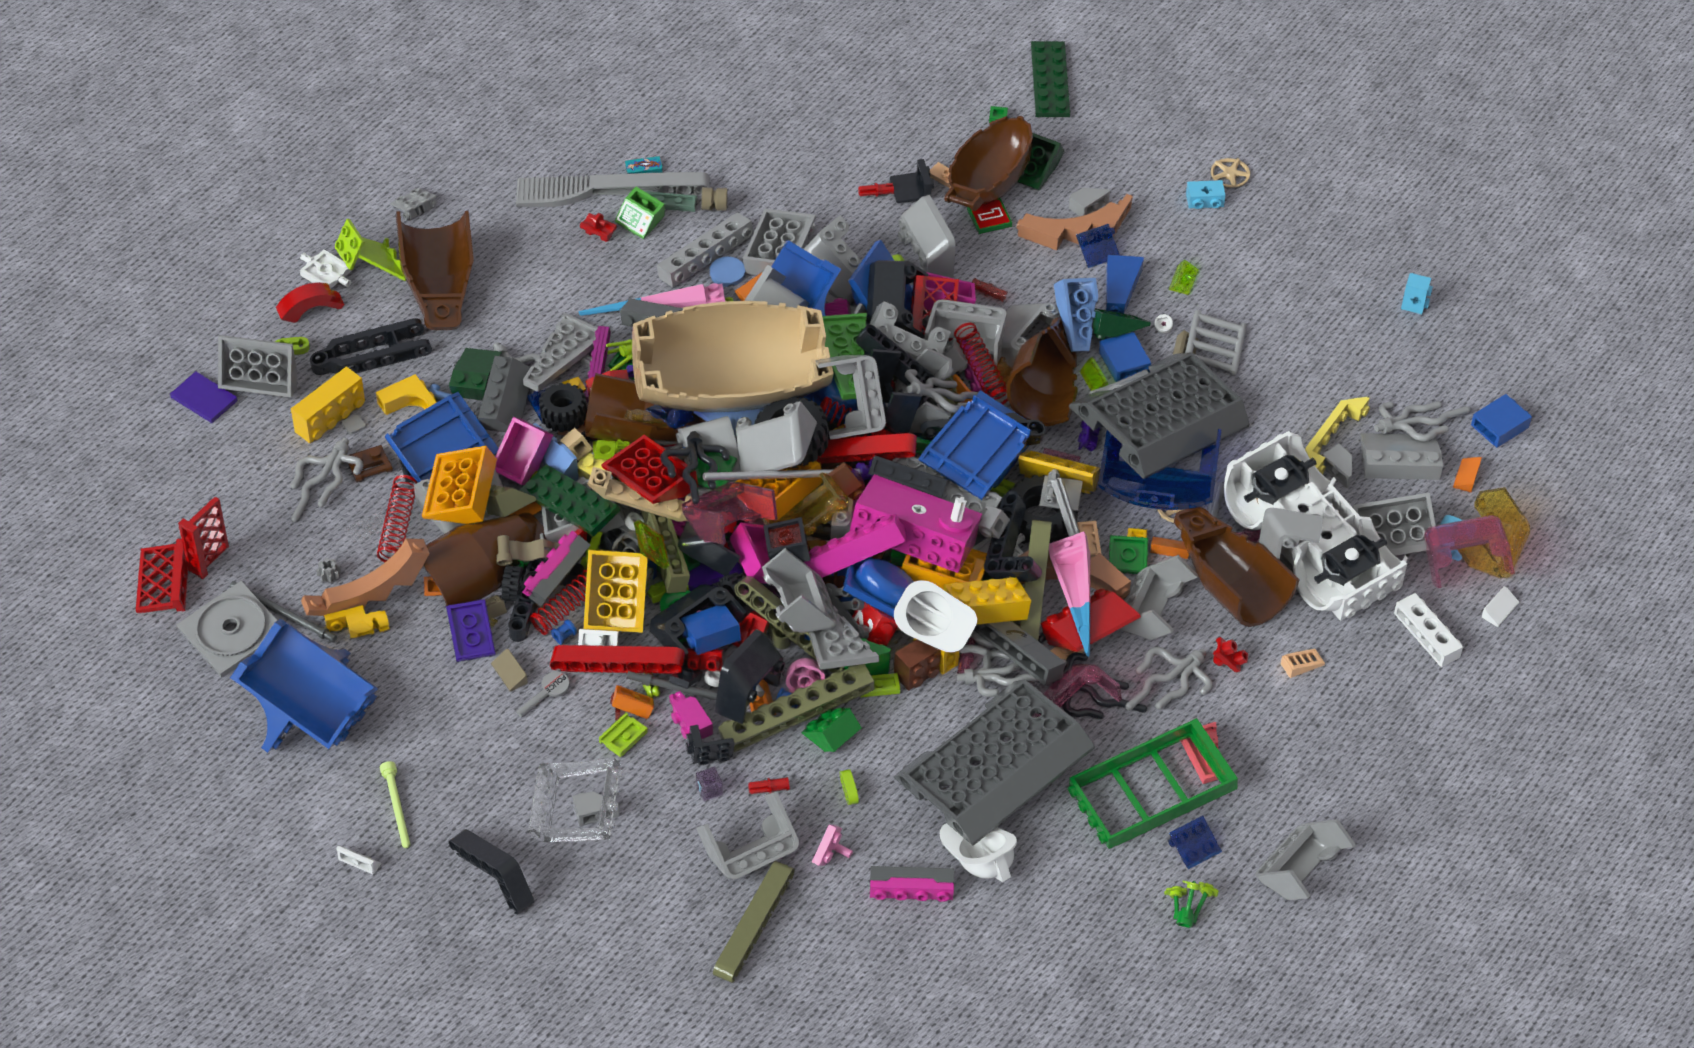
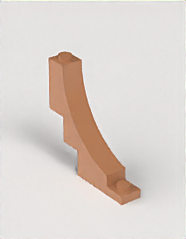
[1016,194,1133,250]
[301,539,430,616]
[1018,550,1131,599]

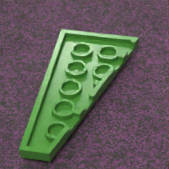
[822,313,867,400]

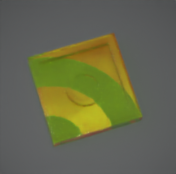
[634,520,670,569]

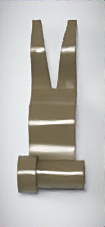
[496,535,560,566]

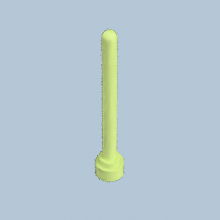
[380,761,410,848]

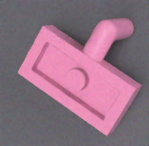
[812,824,853,866]

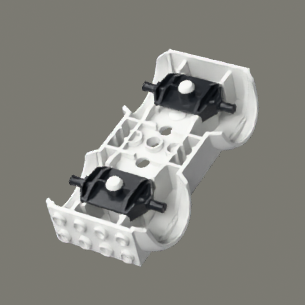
[1224,431,1408,621]

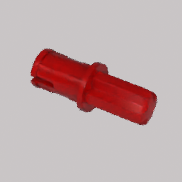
[858,183,894,197]
[748,777,790,794]

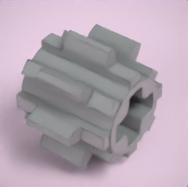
[316,558,341,583]

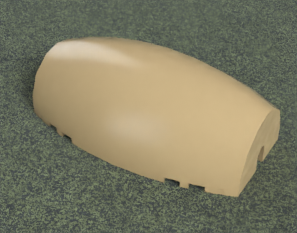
[632,301,833,412]

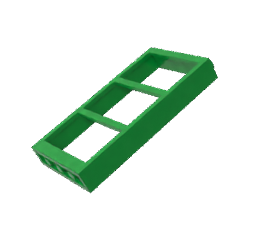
[1068,718,1238,849]

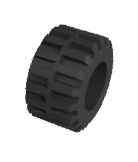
[539,383,587,432]

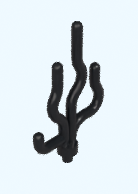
[660,431,730,504]
[1051,652,1148,719]

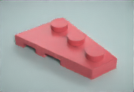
[1181,722,1219,784]

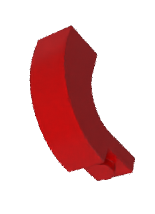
[276,282,345,323]

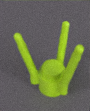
[606,339,633,371]

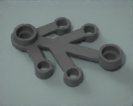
[825,583,869,639]

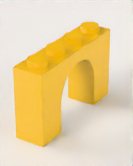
[376,374,437,415]

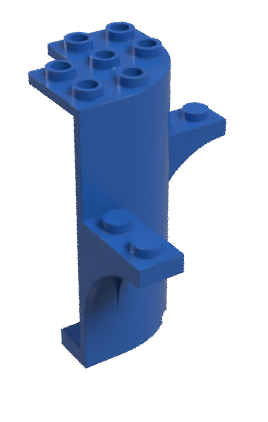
[771,240,841,316]
[230,619,378,753]

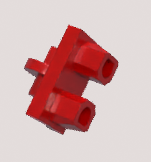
[580,213,617,242]
[1213,637,1248,672]
[687,648,723,671]

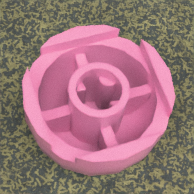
[786,658,825,693]

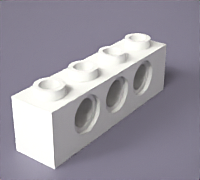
[1394,593,1463,667]

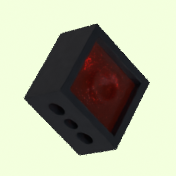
[763,517,810,562]

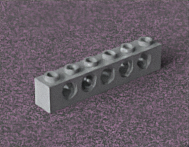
[657,212,754,287]

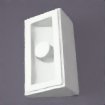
[1482,586,1519,627]
[336,846,381,874]

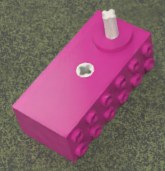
[850,474,982,573]

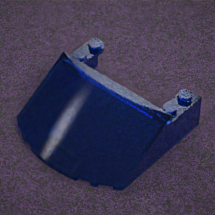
[1098,429,1222,510]

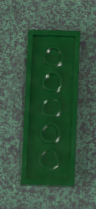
[1031,41,1070,117]
[520,464,621,537]

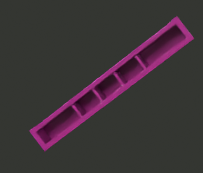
[584,326,611,402]

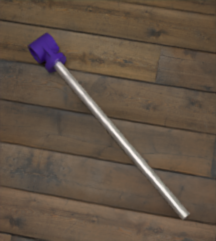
[703,459,873,483]

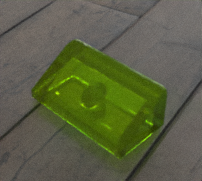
[1168,260,1199,295]
[1080,357,1108,391]

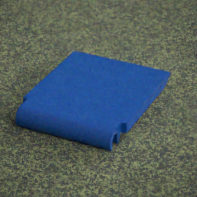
[385,392,499,482]
[918,395,1032,500]

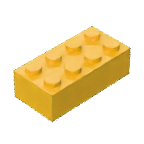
[291,366,365,444]
[943,577,1031,624]

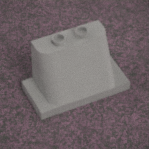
[745,265,809,308]

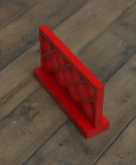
[910,275,959,342]
[178,497,229,579]
[136,538,188,613]

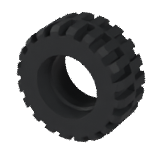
[755,396,829,468]
[1009,475,1079,544]

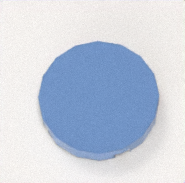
[710,257,745,287]

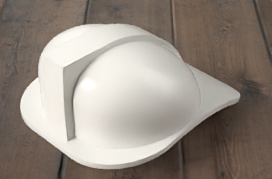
[894,581,977,653]
[940,823,1017,882]

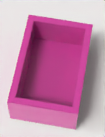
[924,272,976,310]
[495,417,553,485]
[729,523,770,584]

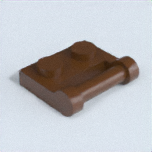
[348,445,393,483]

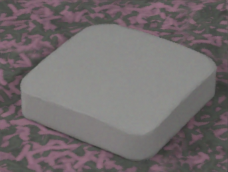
[342,415,366,435]

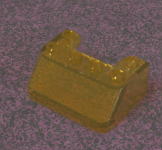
[762,472,849,535]
[1454,487,1530,579]

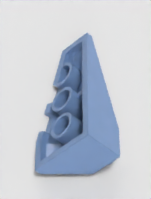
[1054,278,1098,352]
[533,423,578,482]

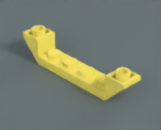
[1305,397,1370,475]

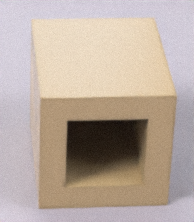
[560,428,593,461]

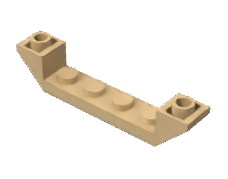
[588,467,705,521]

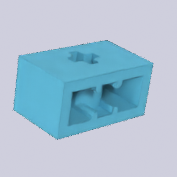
[1186,180,1225,209]
[1401,273,1433,314]

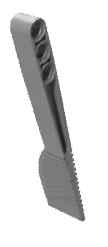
[516,172,710,207]

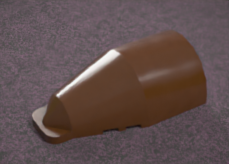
[395,211,474,330]
[1007,316,1078,426]
[585,373,706,446]
[1174,507,1300,627]
[423,513,546,606]

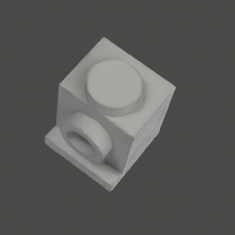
[978,505,1010,539]

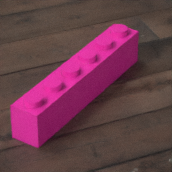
[804,514,906,578]

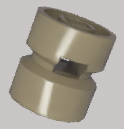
[702,187,727,211]

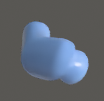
[428,384,451,401]

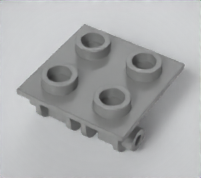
[390,188,437,220]
[1039,469,1083,511]

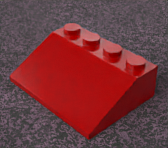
[601,434,698,504]
[1040,589,1141,652]

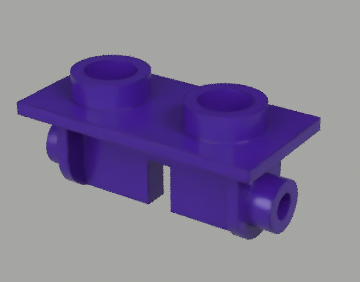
[1078,420,1100,451]

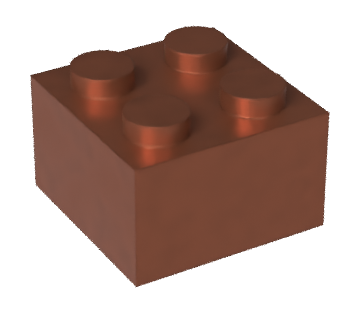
[894,639,941,691]

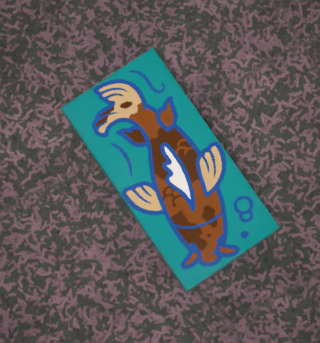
[625,156,663,174]

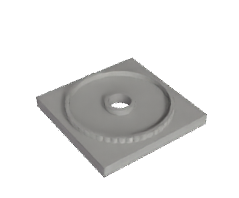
[176,581,277,678]

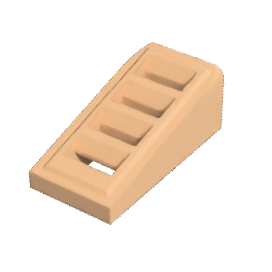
[1281,649,1325,678]

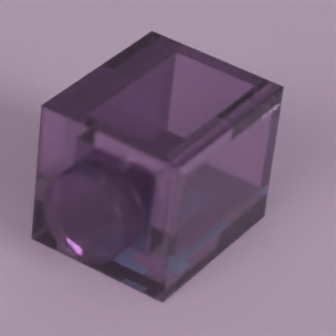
[696,766,723,801]

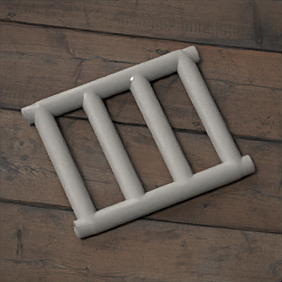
[1185,310,1247,376]

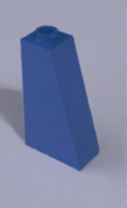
[1106,255,1144,313]

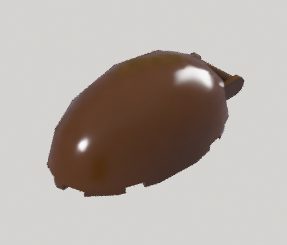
[944,116,1033,211]

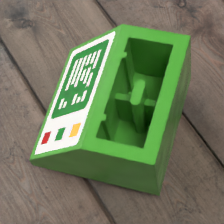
[615,187,665,239]

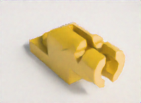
[324,605,390,638]

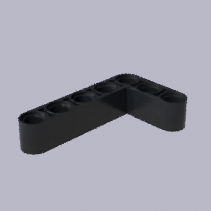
[856,324,936,408]
[984,490,1042,582]
[508,558,585,642]
[448,829,534,915]

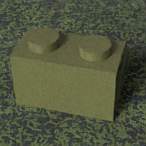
[486,484,536,517]

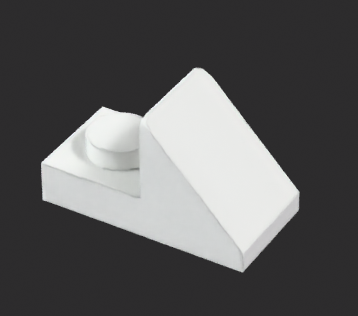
[578,629,619,646]

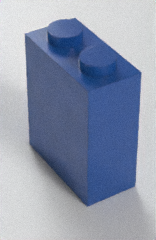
[1099,332,1151,382]
[1471,394,1532,448]
[680,606,741,655]

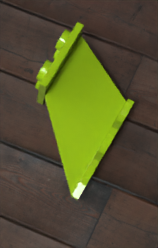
[334,219,406,281]

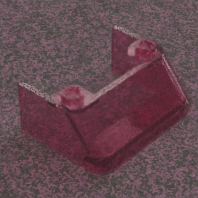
[682,482,778,545]
[1424,515,1515,588]
[1032,664,1122,717]

